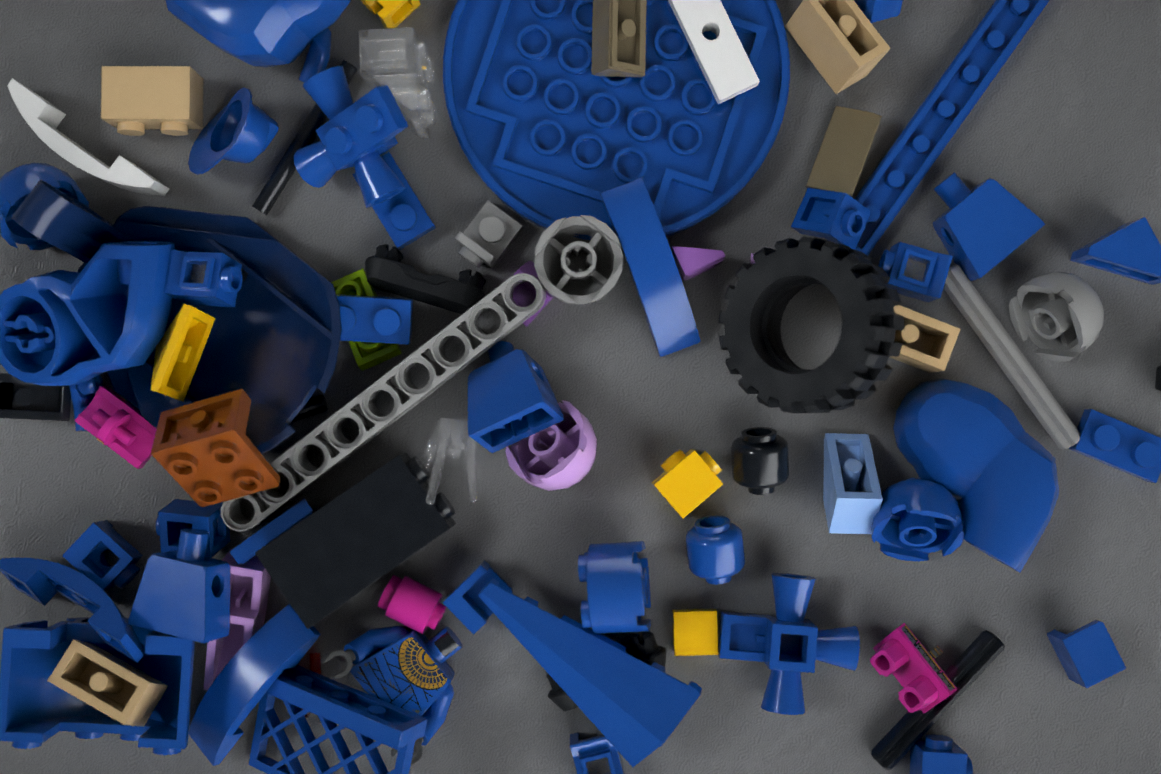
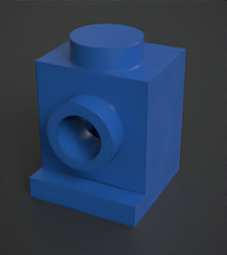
[156,499,230,558]
[62,520,143,591]

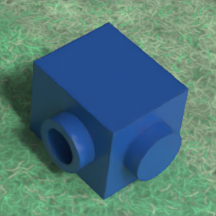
[909,734,973,774]

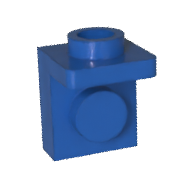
[791,188,870,250]

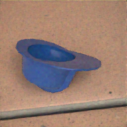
[188,87,279,175]

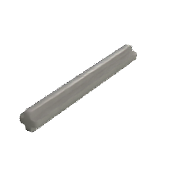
[943,264,1080,450]

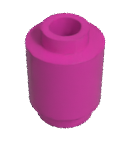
[377,575,447,634]

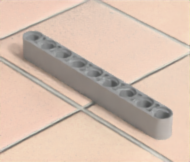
[221,273,546,532]

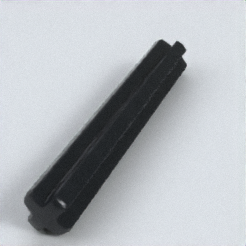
[871,630,1005,770]

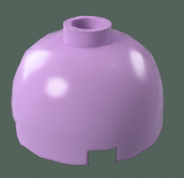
[505,400,597,491]

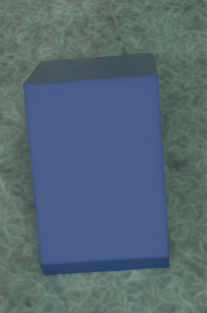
[1070,217,1161,285]

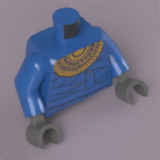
[321,626,463,767]

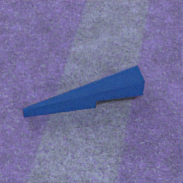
[478,578,702,767]

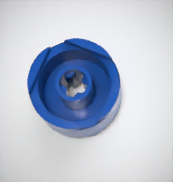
[578,541,651,634]

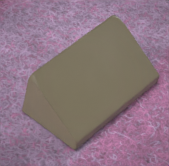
[591,0,647,77]
[805,106,882,197]

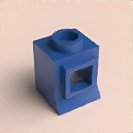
[878,242,953,303]
[164,249,242,307]
[570,732,625,774]

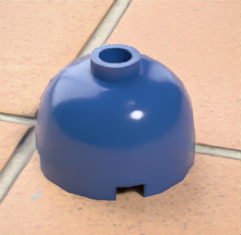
[0,163,89,250]
[871,478,965,562]

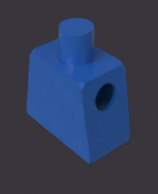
[933,172,1045,282]
[468,341,564,453]
[128,529,231,643]

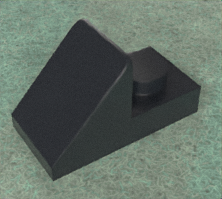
[0,373,71,421]

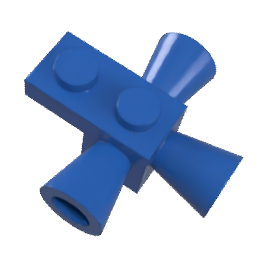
[294,66,409,208]
[718,573,860,715]

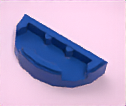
[229,498,313,564]

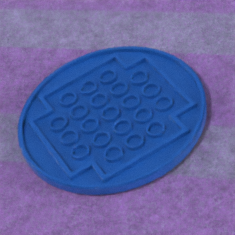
[443,0,790,240]

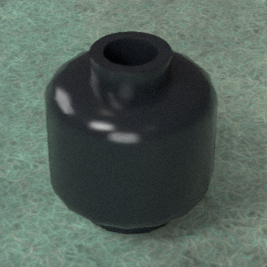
[731,427,789,495]

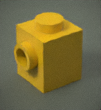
[652,449,723,518]

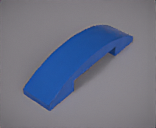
[600,178,701,357]
[0,557,144,663]
[189,604,321,766]

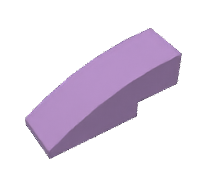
[203,549,271,690]

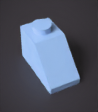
[823,433,883,534]

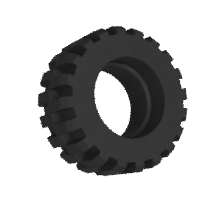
[718,237,904,413]

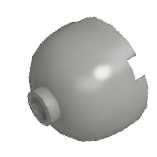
[534,215,623,305]
[1009,272,1104,362]

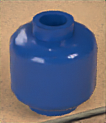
[686,515,745,585]

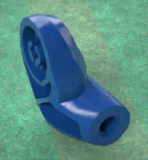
[166,0,351,68]
[0,241,175,386]
[893,378,1059,573]

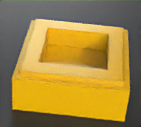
[672,609,718,656]

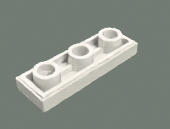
[668,0,760,104]

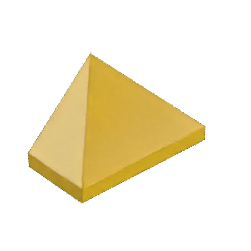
[150,304,216,402]

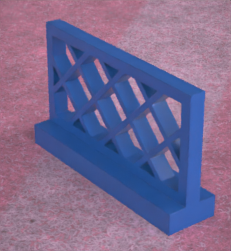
[248,665,427,774]

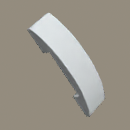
[7,78,169,196]

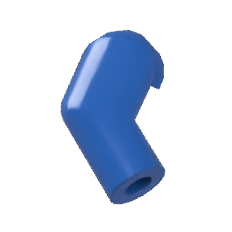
[299,28,332,83]
[69,375,103,432]

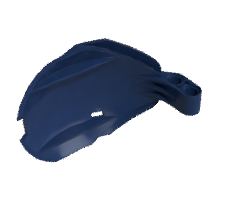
[11,180,342,454]

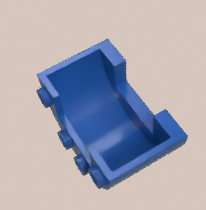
[0,617,195,755]

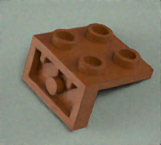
[151,389,280,507]

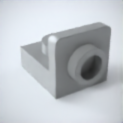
[455,200,523,269]

